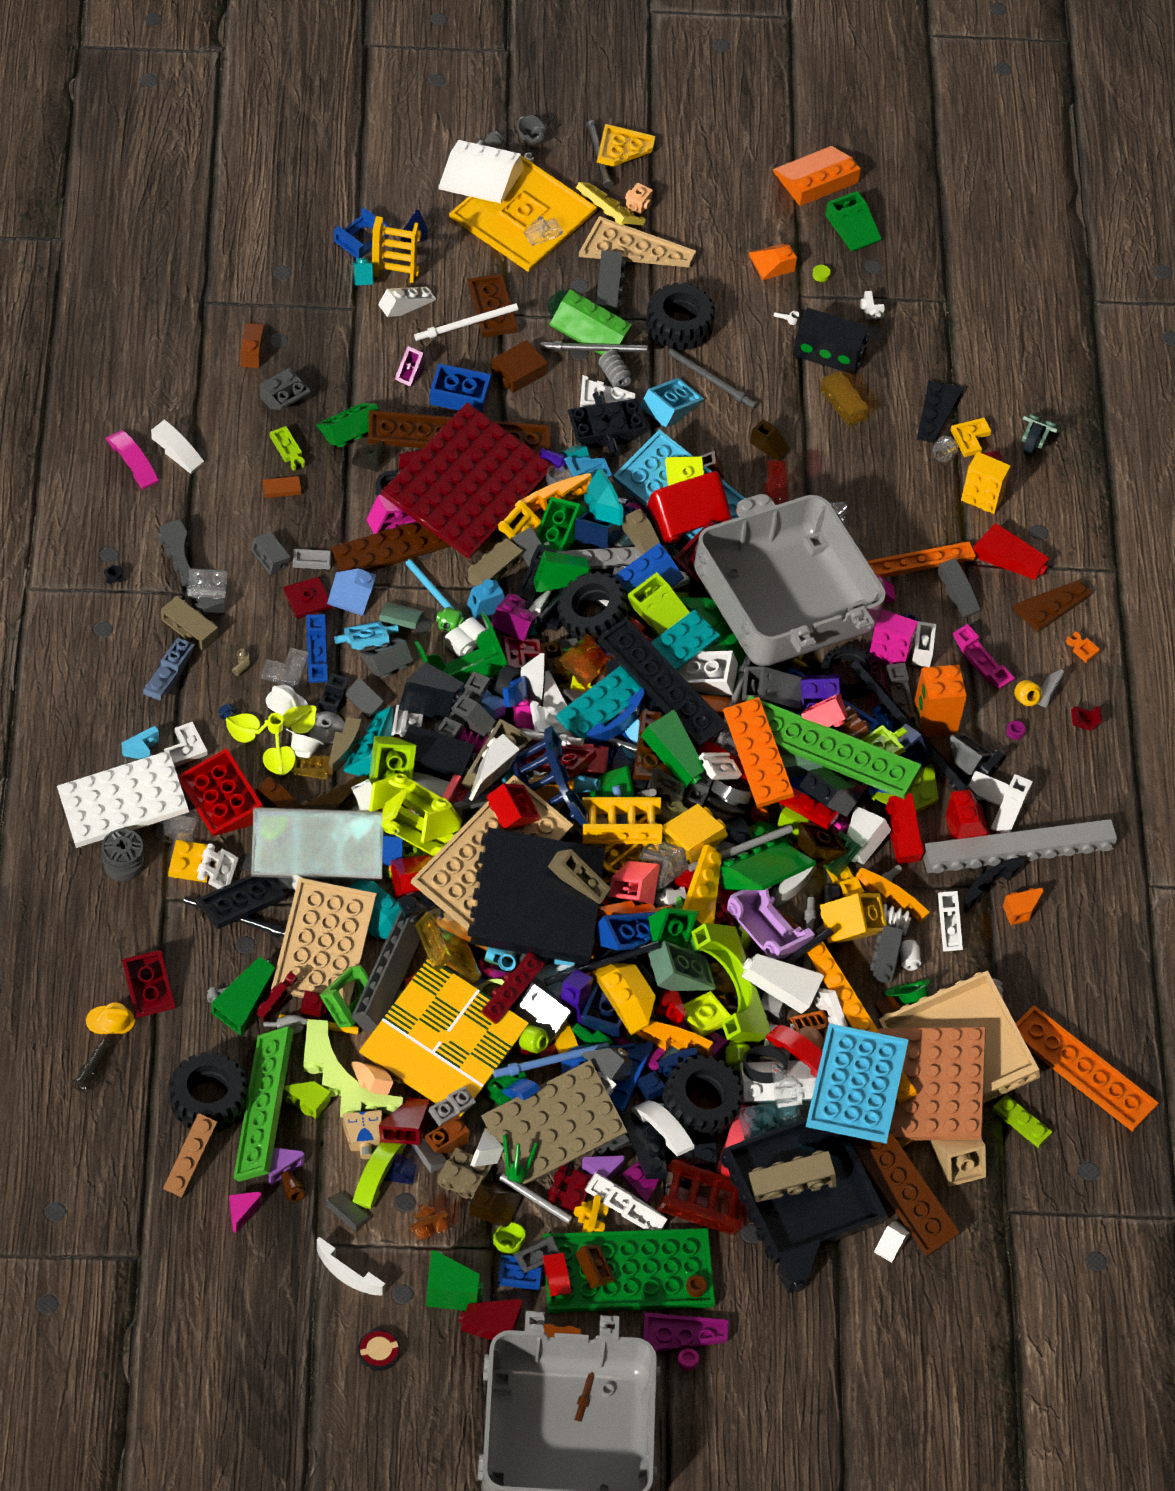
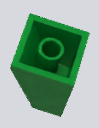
[426,1250,483,1311]

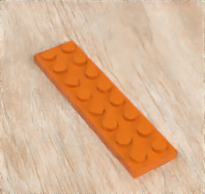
[1015,1005,1159,1132]

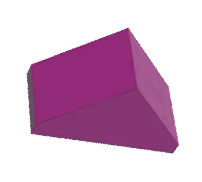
[395,346,425,386]

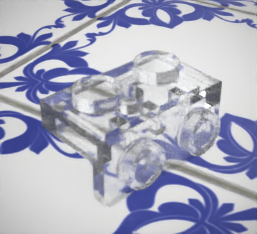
[187,569,227,599]

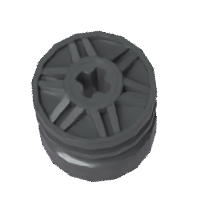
[705,779,752,819]
[102,829,144,881]

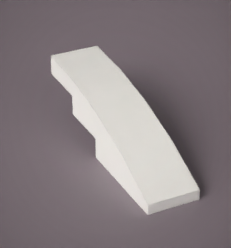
[585,1172,667,1230]

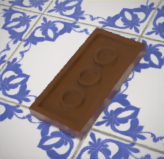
[467,274,518,337]

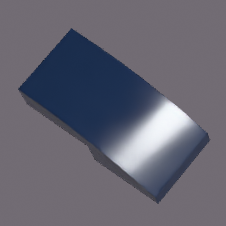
[658,1048,698,1076]

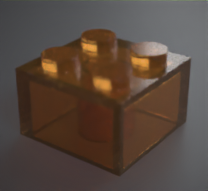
[559,633,612,687]

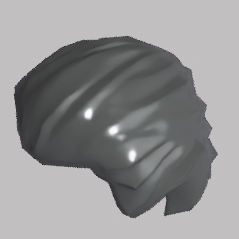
[517,115,548,144]

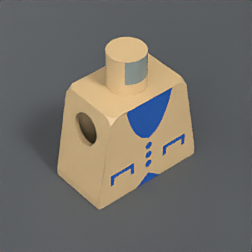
[343,1110,382,1159]

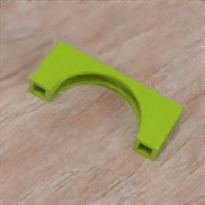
[691,923,771,1043]

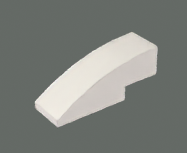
[151,420,204,474]

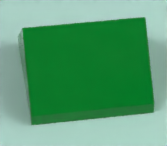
[648,907,698,948]

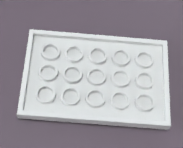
[57,750,189,848]

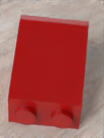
[945,790,990,840]
[391,855,432,899]

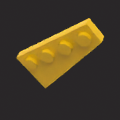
[682,844,722,926]

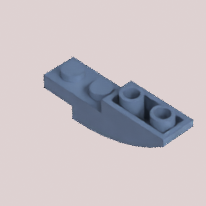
[143,638,195,701]

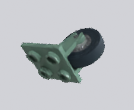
[1021,414,1062,457]

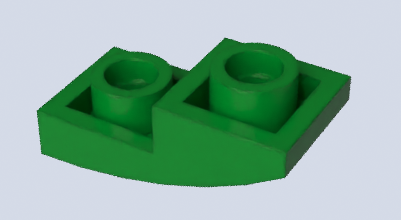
[572,1023,613,1046]

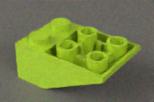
[627,572,690,636]

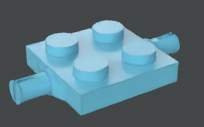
[334,621,399,650]

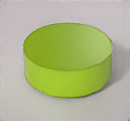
[812,265,830,282]

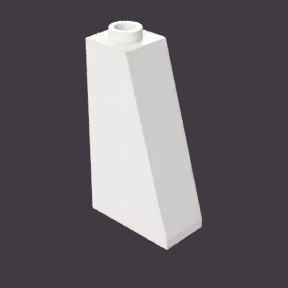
[741,954,824,1014]

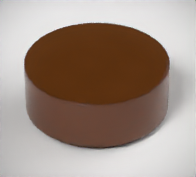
[686,1275,707,1297]

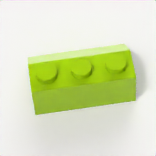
[369,736,416,784]

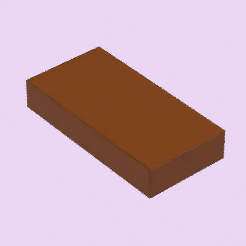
[262,476,301,498]

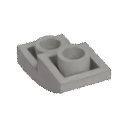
[428,1086,476,1127]

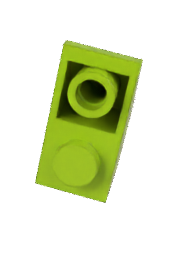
[283,1081,331,1119]

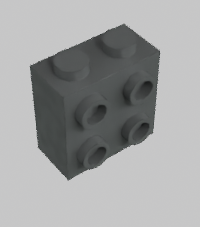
[870,926,903,983]

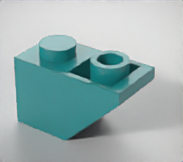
[352,257,373,285]

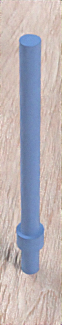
[493,1042,609,1078]

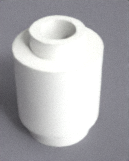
[900,940,921,971]

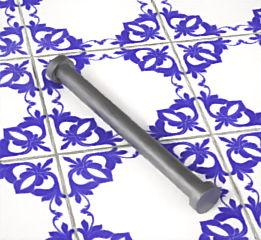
[586,120,614,189]

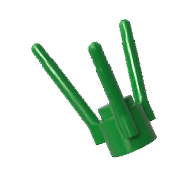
[503,1134,538,1182]

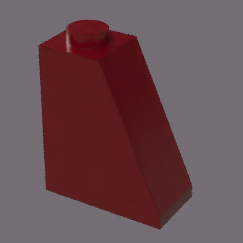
[379,1098,431,1145]
[459,1299,523,1340]

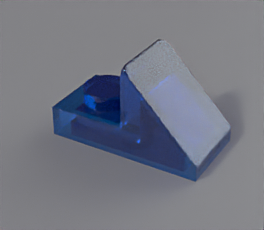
[384,1153,417,1185]

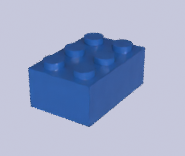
[429,363,491,413]

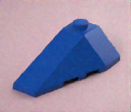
[595,912,656,950]

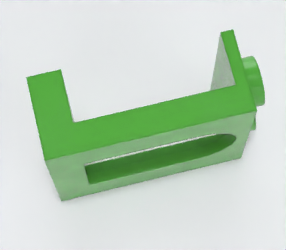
[320,965,369,1028]

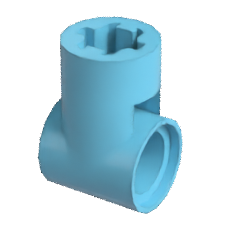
[484,947,519,971]

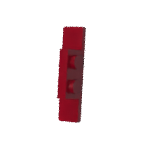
[481,952,544,1024]

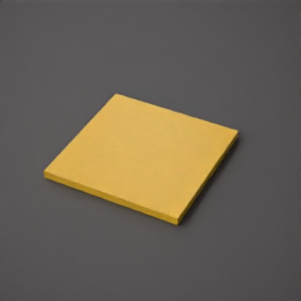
[449,155,597,272]

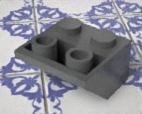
[260,368,311,410]

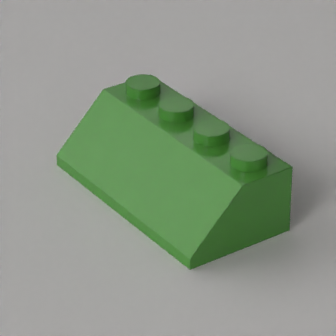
[549,289,632,355]

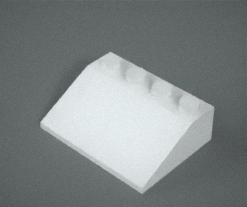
[439,140,523,204]

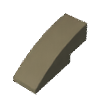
[329,717,361,775]

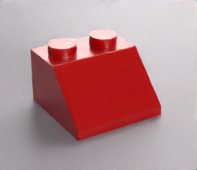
[486,783,541,830]

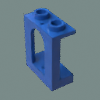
[334,207,389,258]

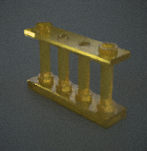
[415,911,481,985]

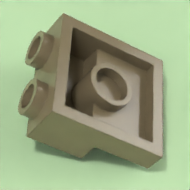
[437,1147,493,1199]

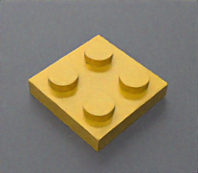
[168,840,215,883]

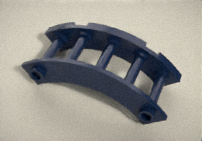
[512,726,589,826]

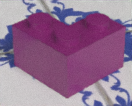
[491,593,537,641]

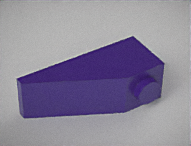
[561,969,593,1024]

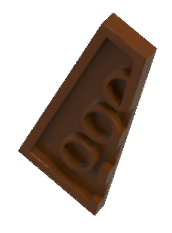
[1013,580,1092,633]

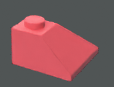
[801,693,848,727]

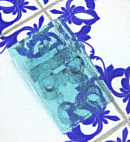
[738,1099,802,1140]

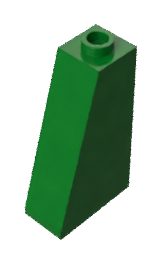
[641,710,705,788]
[211,957,275,1036]

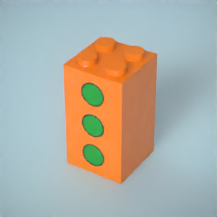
[913,665,967,737]

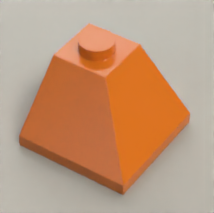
[749,244,797,280]

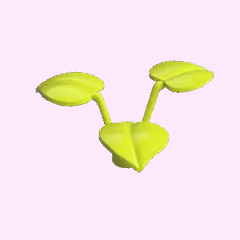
[226,705,317,776]

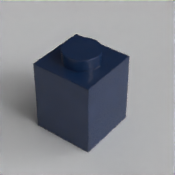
[636,1071,665,1102]

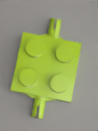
[860,725,907,755]

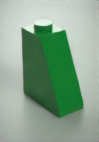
[533,551,591,592]

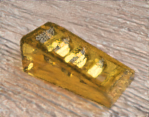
[289,756,330,780]

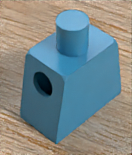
[466,579,505,620]

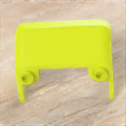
[369,773,462,843]
[381,788,456,856]

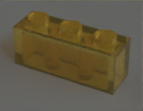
[820,371,869,427]

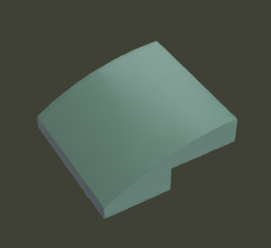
[379,602,424,629]

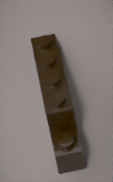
[299,775,367,860]

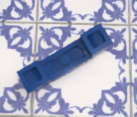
[306,614,328,683]
[586,688,645,745]

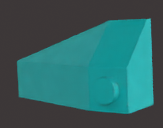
[343,706,393,778]

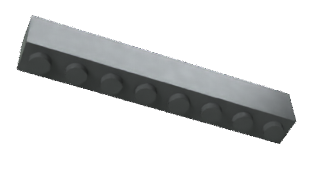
[352,909,432,1032]

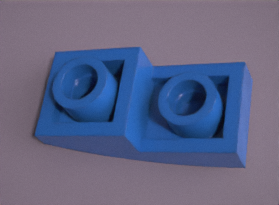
[502,676,528,707]
[502,1079,539,1101]

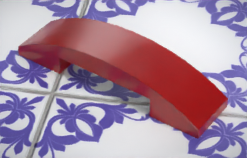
[766,1024,822,1078]

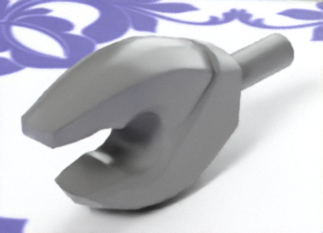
[263,1015,308,1034]

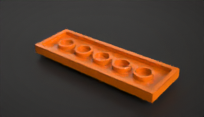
[723,697,794,808]

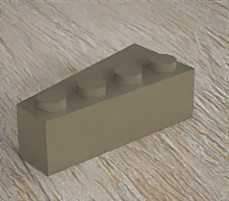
[461,719,533,790]
[748,1151,837,1202]

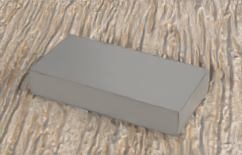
[293,549,331,570]

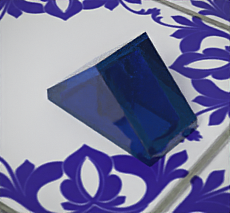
[401,209,428,243]

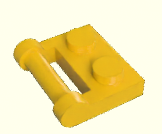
[498,500,541,544]

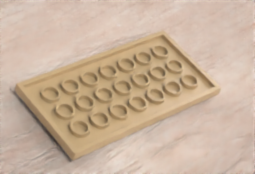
[411,775,573,931]

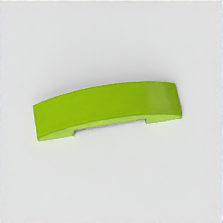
[353,1142,406,1210]

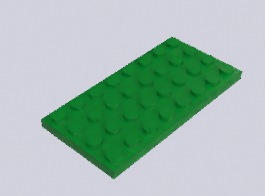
[542,1228,715,1313]

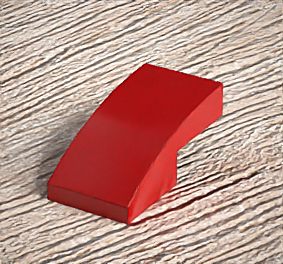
[543,1253,572,1297]

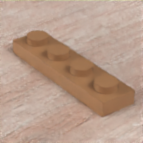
[163,1113,218,1198]

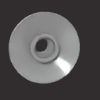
[308,711,345,744]

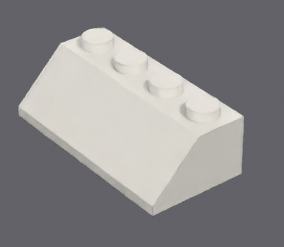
[739,1060,816,1104]

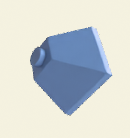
[327,568,376,616]

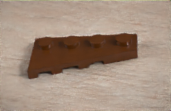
[633,711,672,782]

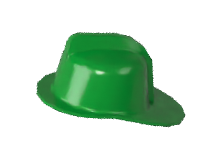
[885,979,931,1005]

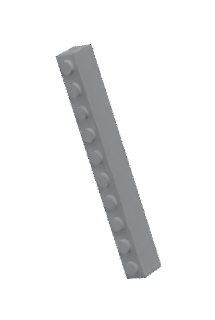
[922,819,1117,873]

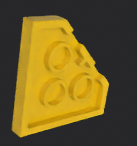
[597,124,655,167]

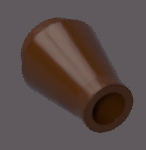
[281,1171,305,1202]

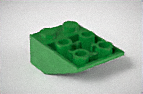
[825,191,882,252]

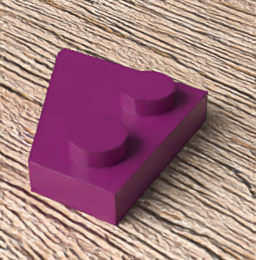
[621,1162,660,1204]

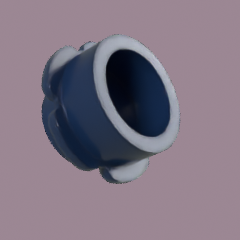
[218,704,237,720]

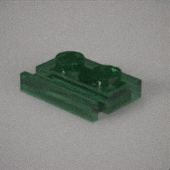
[823,831,862,878]

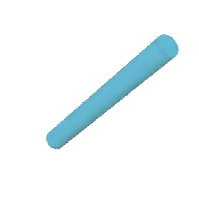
[405,559,455,609]

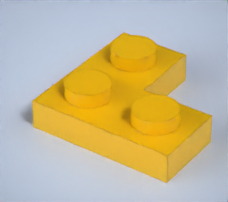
[951,418,991,457]

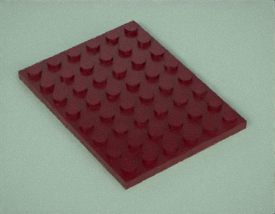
[381,402,554,559]

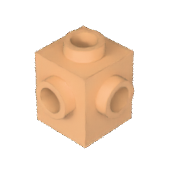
[625,183,653,215]

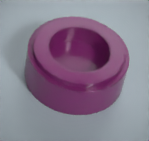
[1006,720,1026,740]

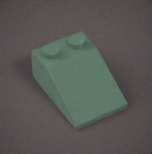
[648,941,716,991]

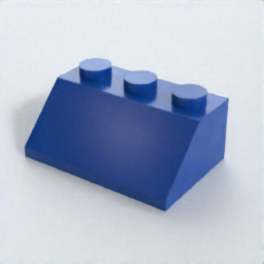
[614,543,684,594]

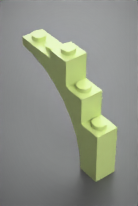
[304,1019,403,1117]

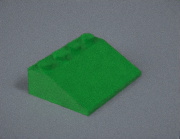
[719,840,816,890]

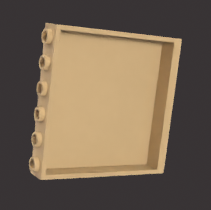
[879,971,1040,1103]

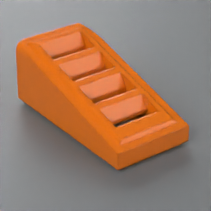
[787,1010,829,1032]

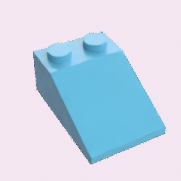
[640,378,704,427]

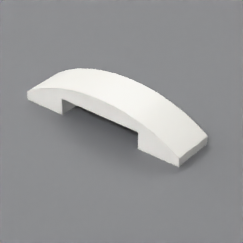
[632,1100,694,1156]
[317,1237,385,1296]

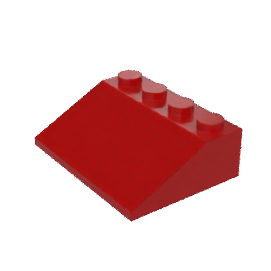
[178,748,264,836]

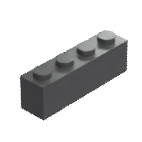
[596,250,625,315]

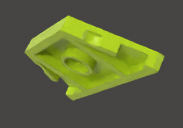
[870,763,939,813]

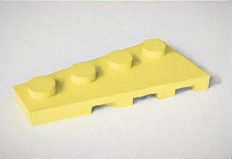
[576,182,646,225]

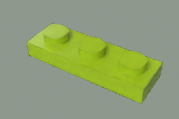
[992,1094,1052,1148]

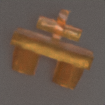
[408,1204,448,1241]

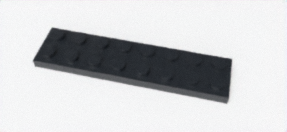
[597,618,728,749]

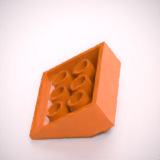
[773,146,861,206]

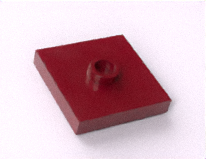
[283,577,332,619]

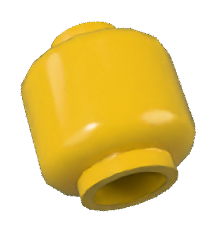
[1014,680,1042,706]

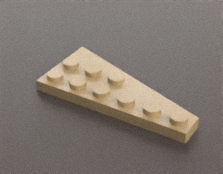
[579,216,696,267]

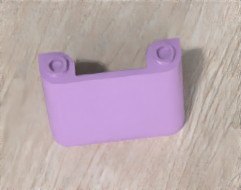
[727,886,815,959]

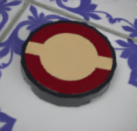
[358,1329,400,1371]

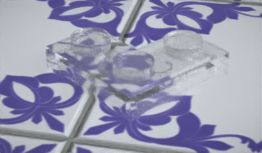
[261,648,309,688]

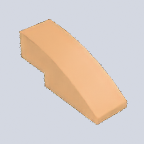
[351,1062,393,1095]

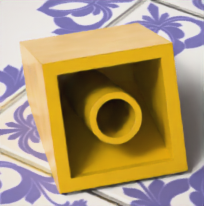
[662,804,728,864]
[820,893,887,943]

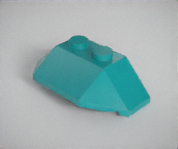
[584,468,623,526]
[349,880,400,939]

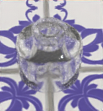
[932,436,958,463]

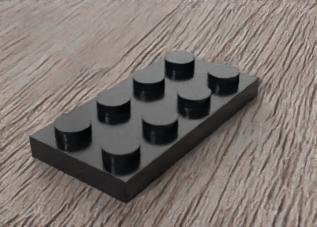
[197,875,286,929]

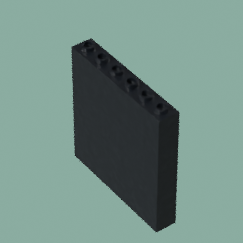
[467,827,606,965]
[721,1118,887,1265]

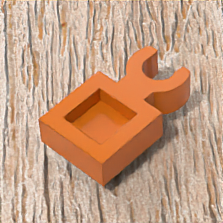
[1066,631,1100,663]

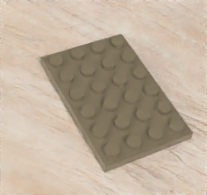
[481,1060,628,1186]

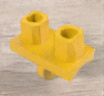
[573,1195,609,1232]

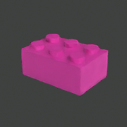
[869,609,918,665]

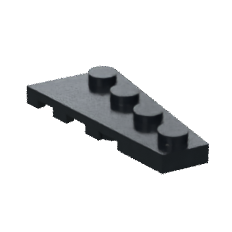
[619,1112,667,1179]

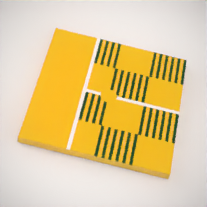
[359,957,529,1119]

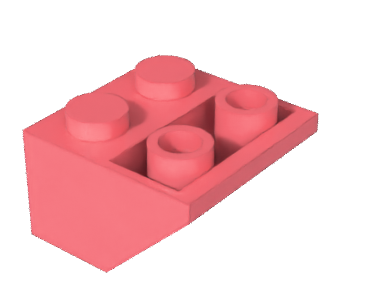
[608,861,660,904]

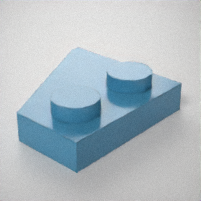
[564,456,612,478]

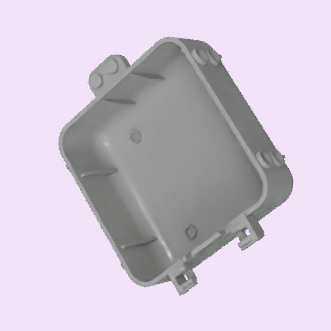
[694,494,885,666]
[477,1311,660,1491]

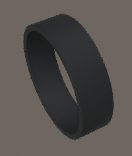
[743,1046,788,1084]

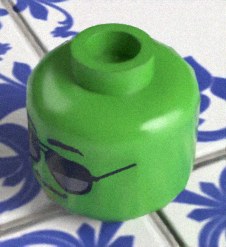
[436,607,465,633]

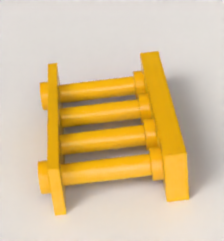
[372,216,421,283]
[582,797,662,844]

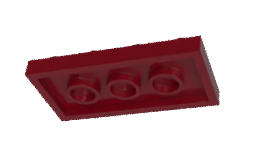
[526,742,597,776]

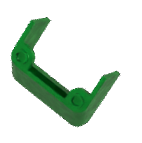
[414,611,507,690]

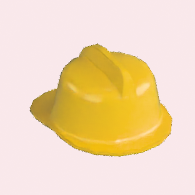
[86,1002,135,1034]

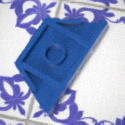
[598,1041,654,1112]

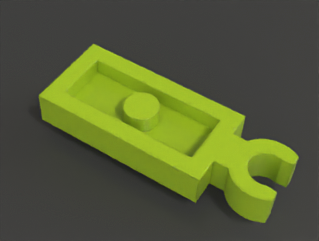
[270,426,305,471]

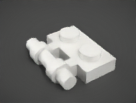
[197,844,238,889]

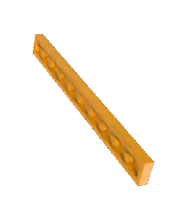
[806,942,917,1104]

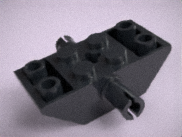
[568,391,647,457]

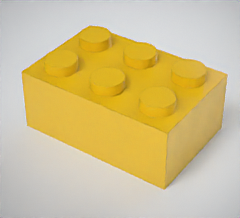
[961,452,1011,514]

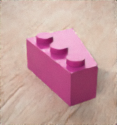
[367,495,416,534]

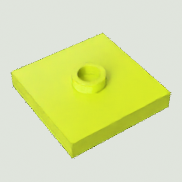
[665,457,704,486]
[683,991,731,1037]

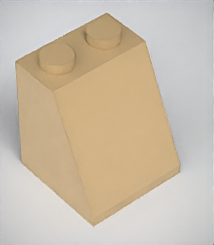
[929,1140,986,1187]

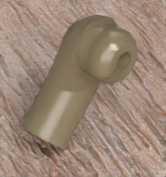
[232,648,251,676]

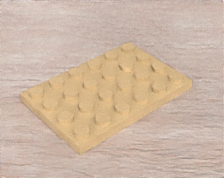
[271,878,377,1006]

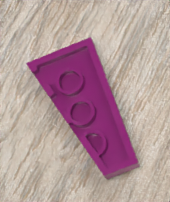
[643,1313,728,1352]

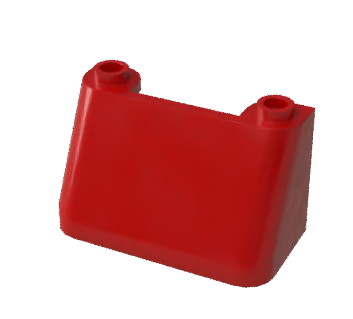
[647,471,732,545]

